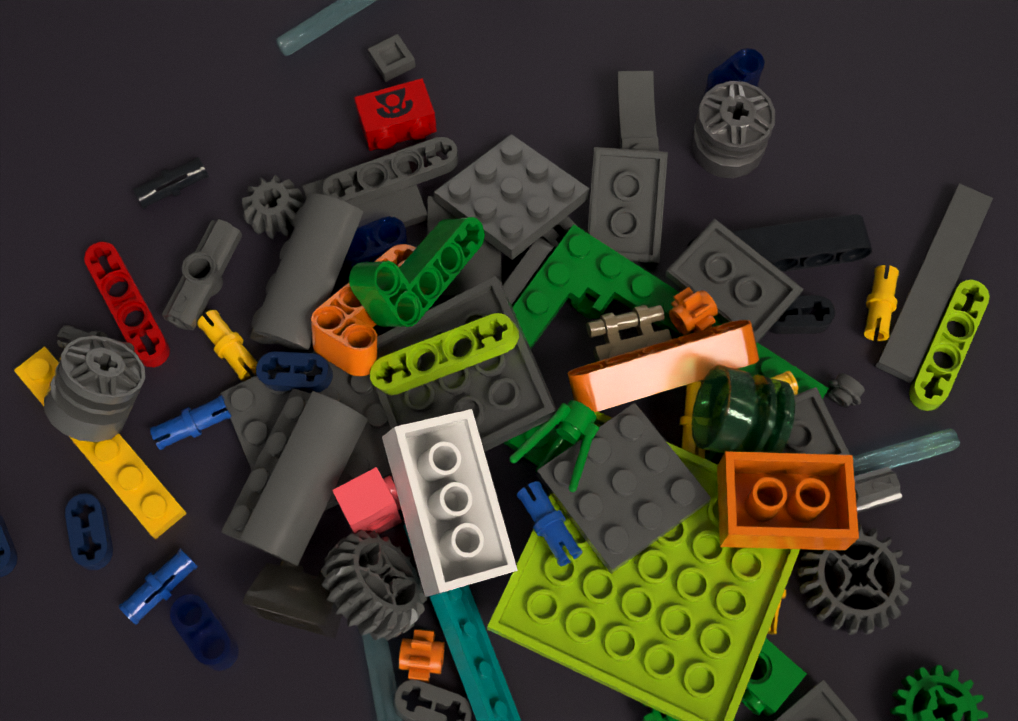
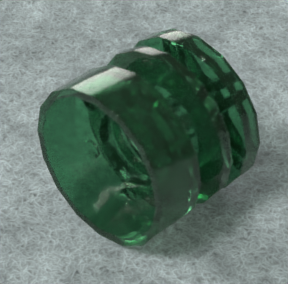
[691,365,796,454]

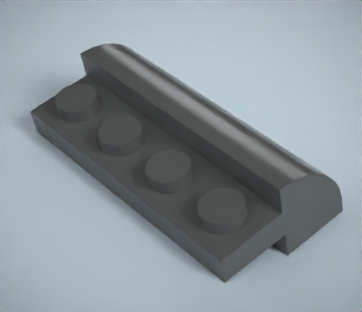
[249,193,364,350]
[221,388,368,566]

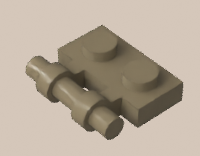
[586,305,672,362]

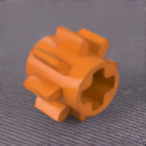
[669,287,718,335]
[399,629,445,683]

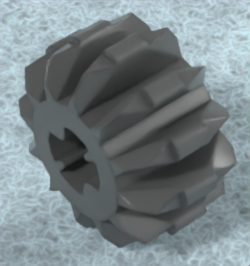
[242,175,304,239]

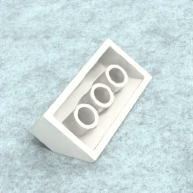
[382,409,518,597]

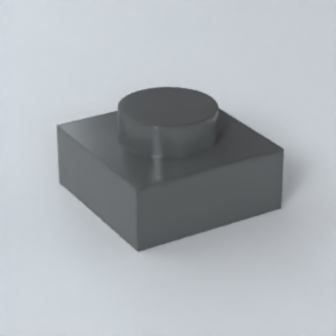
[368,34,416,82]

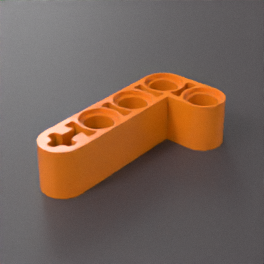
[311,244,416,376]

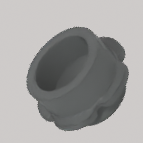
[828,373,865,408]

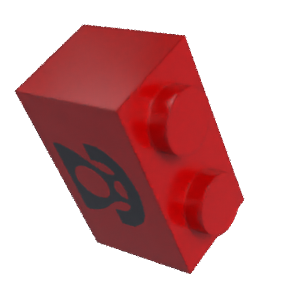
[354,78,437,151]

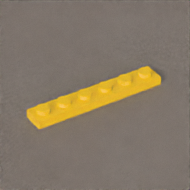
[14,346,187,539]

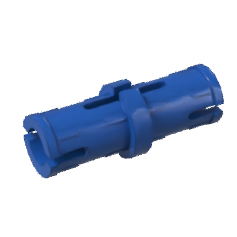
[150,395,232,450]
[517,481,583,566]
[118,548,198,625]

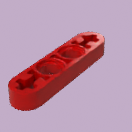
[84,242,170,368]

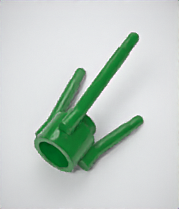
[510,400,599,492]

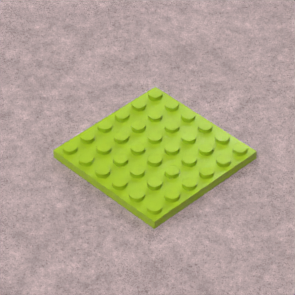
[487,412,800,721]

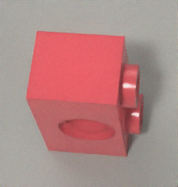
[332,467,402,535]

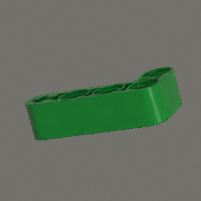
[349,217,485,327]

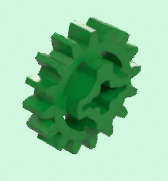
[890,665,988,721]

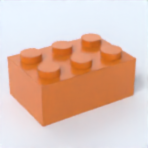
[717,451,859,551]

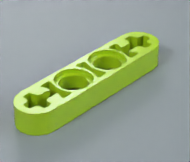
[909,280,990,411]
[370,313,519,395]

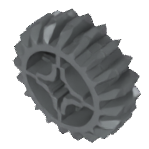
[798,524,912,635]
[321,530,427,641]

